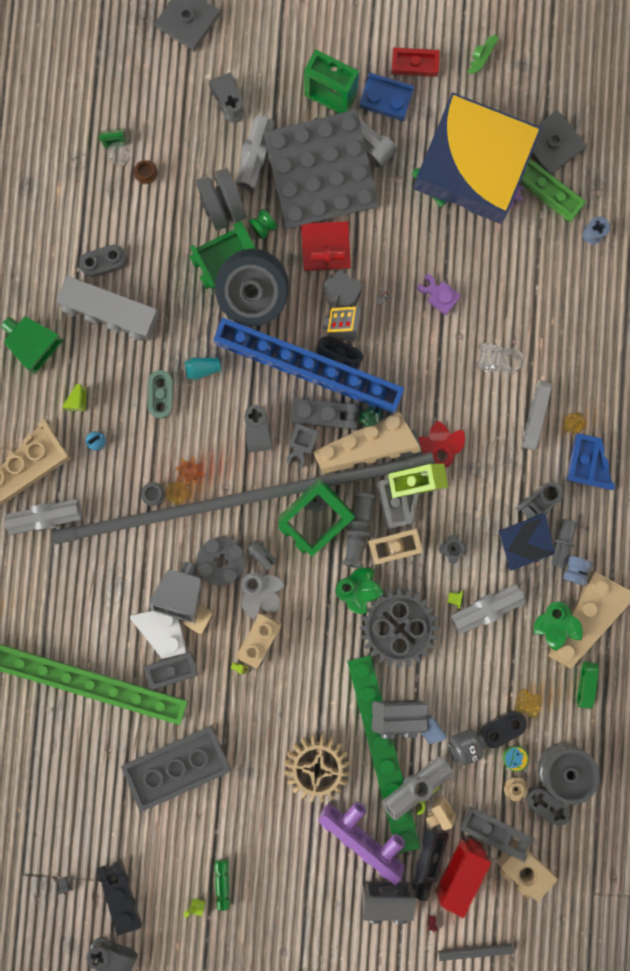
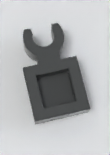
[287,423,319,468]

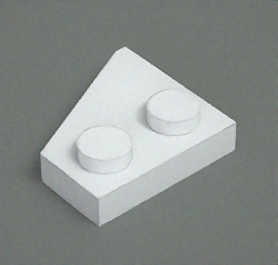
[130,611,187,659]

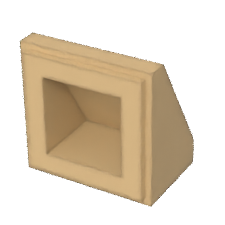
[181,604,214,635]

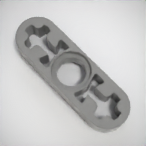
[522,380,552,450]

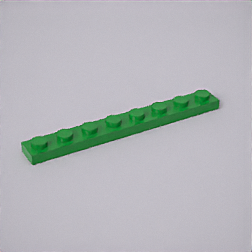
[347,654,421,854]

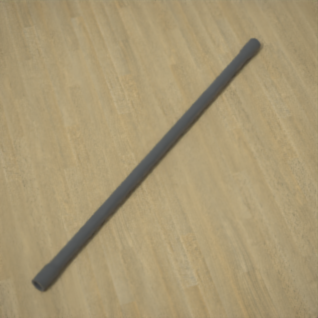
[52,452,435,545]

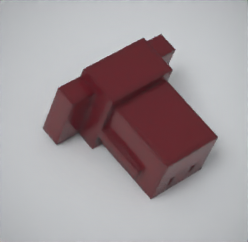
[427,916,438,933]

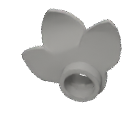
[241,573,284,619]

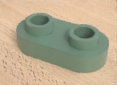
[148,370,173,419]

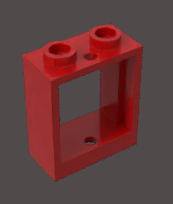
[435,837,491,919]

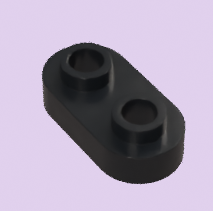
[316,337,363,369]
[480,710,527,748]

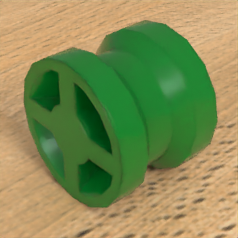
[248,209,278,240]

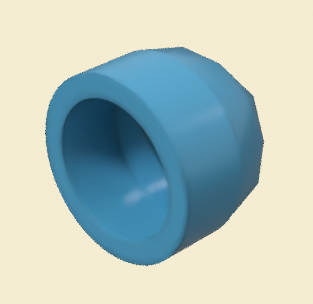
[86,431,106,451]

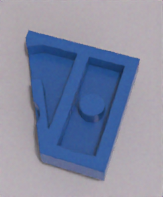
[566,433,615,491]

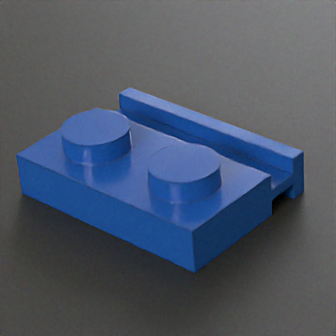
[359,72,414,122]

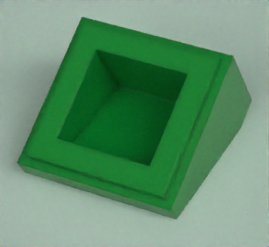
[99,128,127,148]

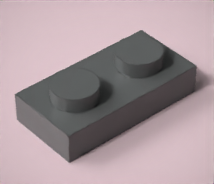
[144,652,199,690]

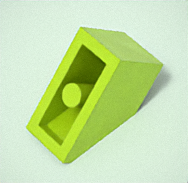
[388,464,448,498]

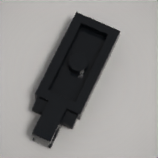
[412,830,449,901]

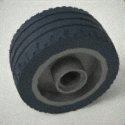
[215,248,289,326]

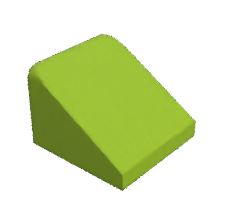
[62,384,86,411]

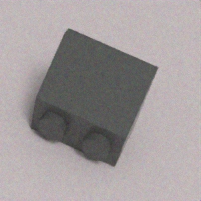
[362,882,416,924]

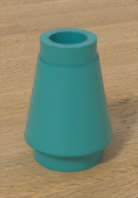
[184,357,221,381]

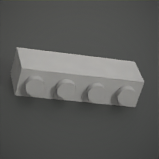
[56,276,160,342]

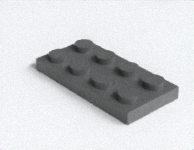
[121,725,232,812]

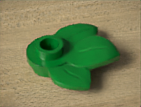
[335,568,384,614]
[534,602,583,651]

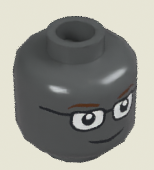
[447,729,486,766]

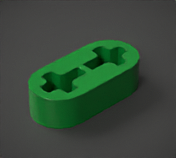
[576,661,599,709]

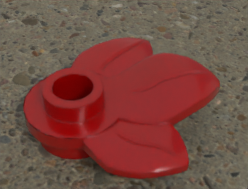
[418,421,465,468]

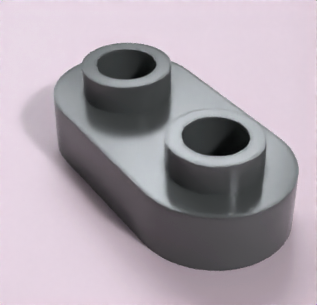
[79,245,127,278]

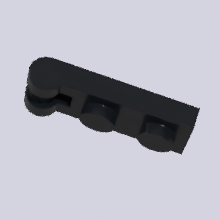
[97,860,142,936]

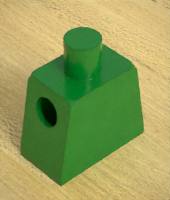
[1,316,64,375]

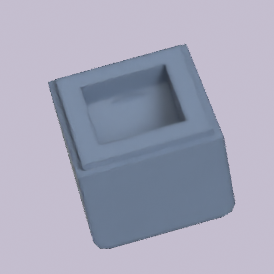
[421,714,446,744]

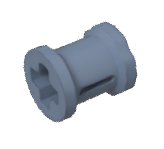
[582,216,610,245]

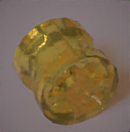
[514,688,543,718]

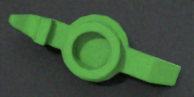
[468,35,498,74]

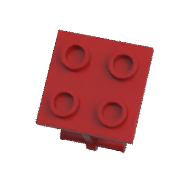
[301,221,351,271]

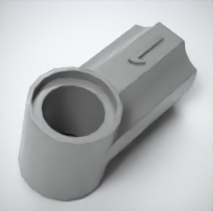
[360,120,397,168]

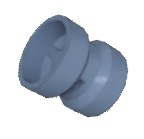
[562,556,593,586]

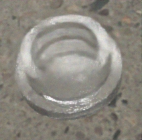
[107,141,131,167]

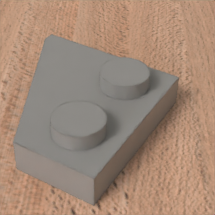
[376,479,419,529]

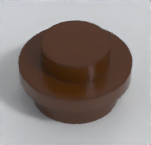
[134,160,158,184]

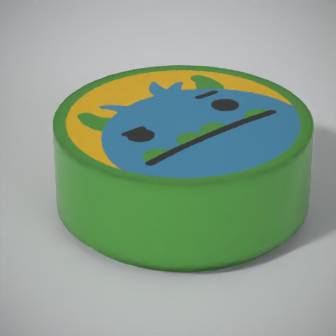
[502,745,528,772]

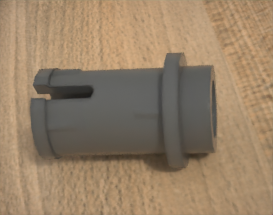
[247,540,278,571]

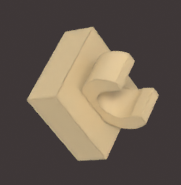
[426,796,457,831]

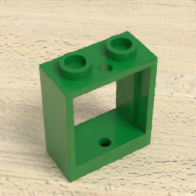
[304,49,359,114]
[278,478,355,557]

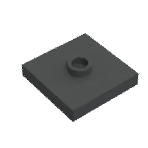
[155,0,220,52]
[531,109,587,175]

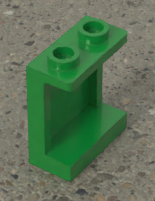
[189,221,256,294]

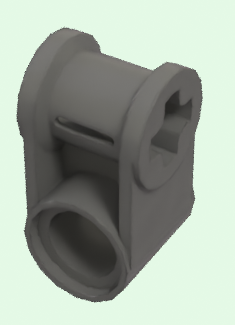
[208,72,244,123]
[244,405,273,453]
[516,482,563,519]
[86,937,138,971]

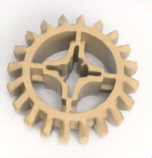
[284,734,351,802]

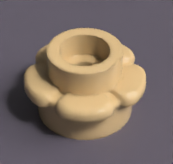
[504,777,528,802]

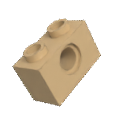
[367,528,423,565]
[235,612,282,669]
[496,839,558,902]

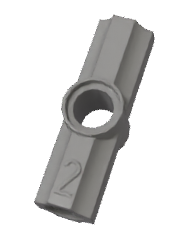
[235,115,275,191]
[4,499,83,535]
[450,584,526,634]
[382,757,453,820]

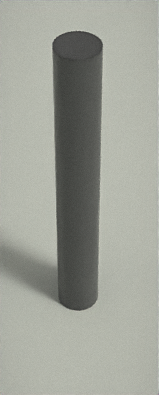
[438,943,514,961]

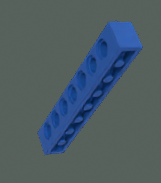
[213,317,404,414]

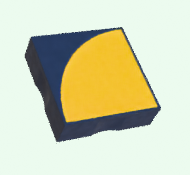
[413,92,542,225]

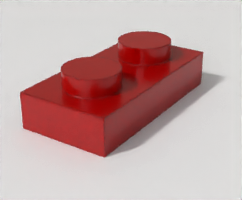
[391,47,440,77]

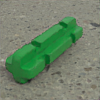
[215,859,230,911]

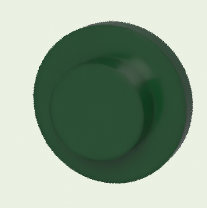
[358,406,382,427]

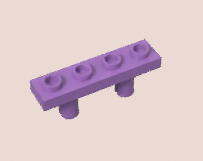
[318,802,405,885]

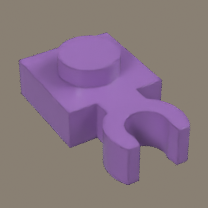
[417,274,461,316]

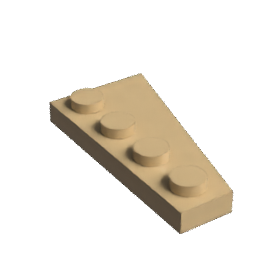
[313,411,421,474]
[0,419,70,506]
[548,571,630,669]

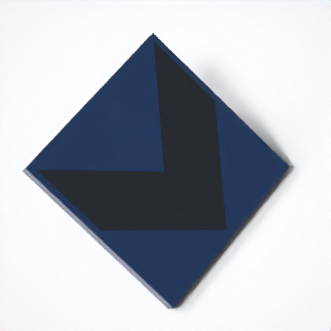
[499,513,554,571]

